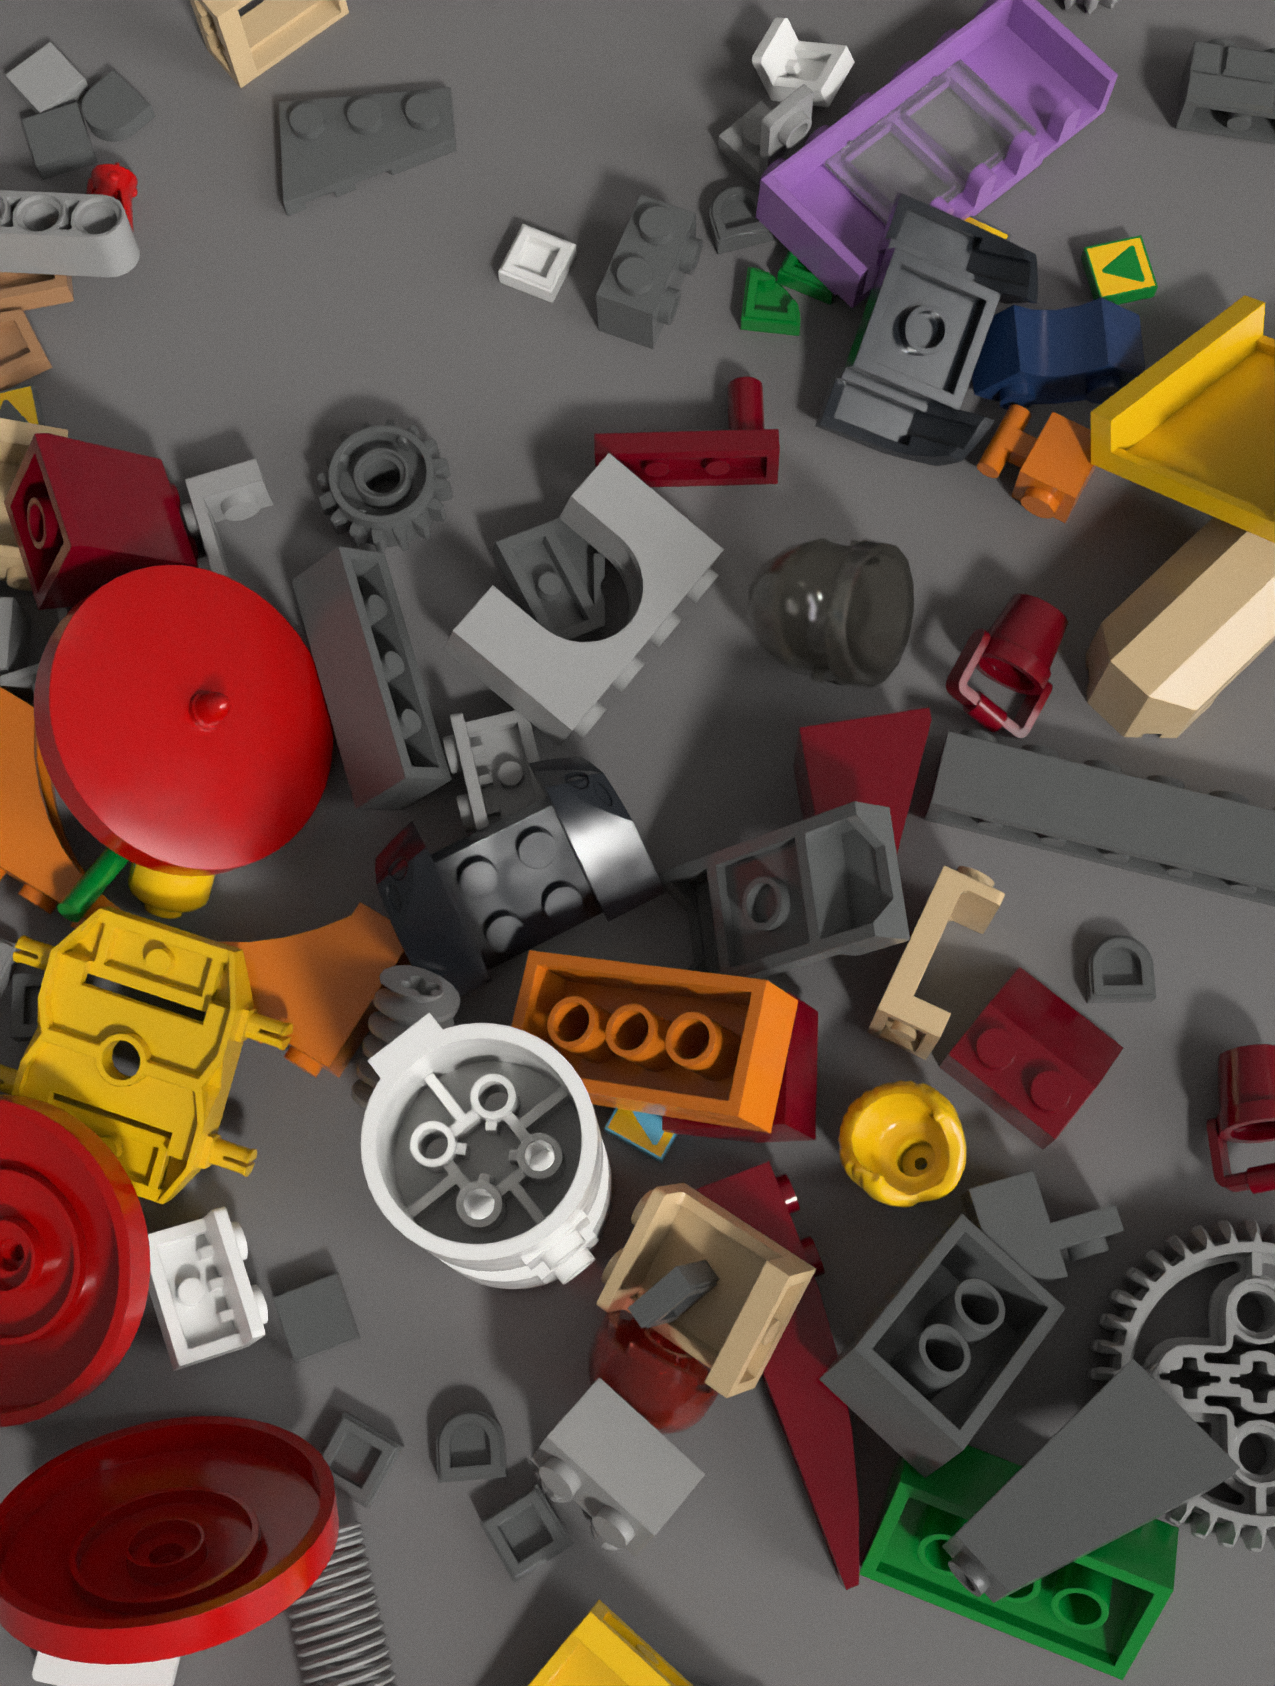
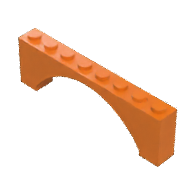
[0,687,411,1078]

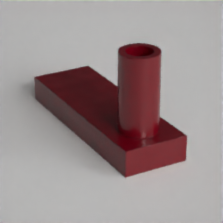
[594,376,780,487]

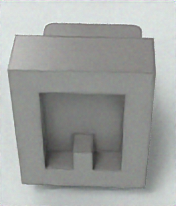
[718,84,814,187]
[182,458,273,579]

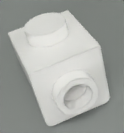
[752,17,854,107]

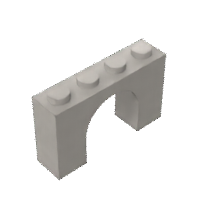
[443,453,724,746]

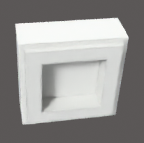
[498,224,577,303]

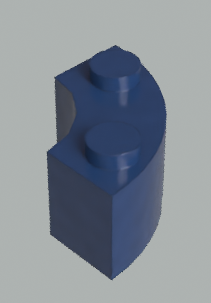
[972,298,1146,410]

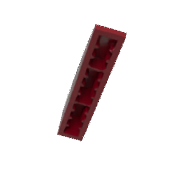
[695,1161,859,1590]

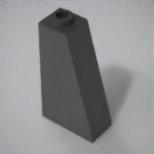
[942,1359,1240,1603]

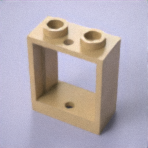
[190,0,349,88]

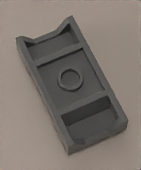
[659,801,910,979]

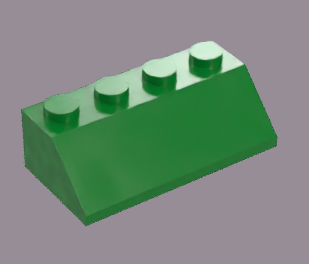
[859,1445,1179,1680]

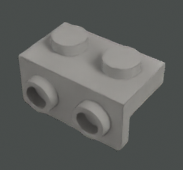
[443,710,545,833]

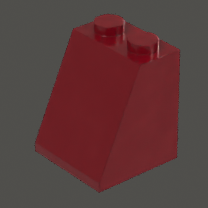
[4,433,198,610]
[793,707,932,853]

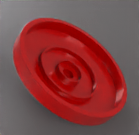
[34,565,333,877]
[0,1094,151,1427]
[0,1416,339,1665]

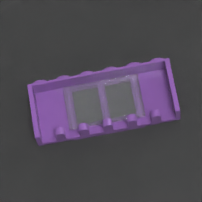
[756,0,1118,308]

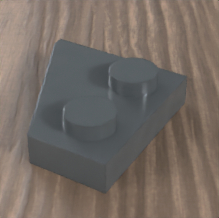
[492,518,605,642]

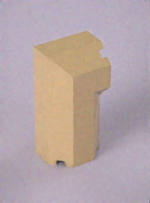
[1086,517,1275,738]

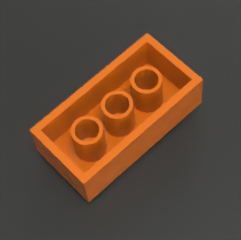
[511,950,798,1133]

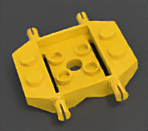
[0,906,293,1204]

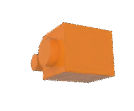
[977,404,1096,523]

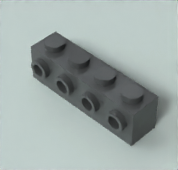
[292,546,452,810]

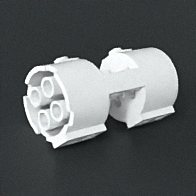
[361,1012,613,1289]

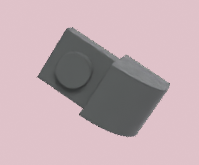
[961,1171,1124,1283]

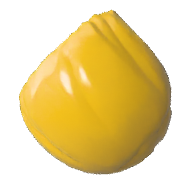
[838,1080,966,1208]

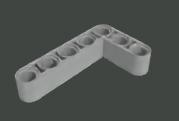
[0,190,140,278]

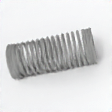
[288,1521,398,1686]

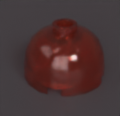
[588,1310,719,1435]

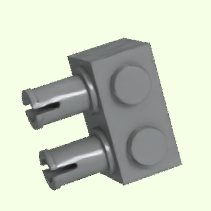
[530,1377,705,1557]

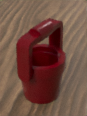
[946,593,1069,738]
[1206,1044,1275,1194]

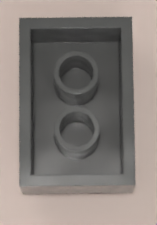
[819,1214,1066,1478]

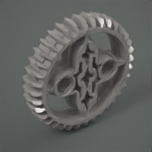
[1088,1219,1275,1552]

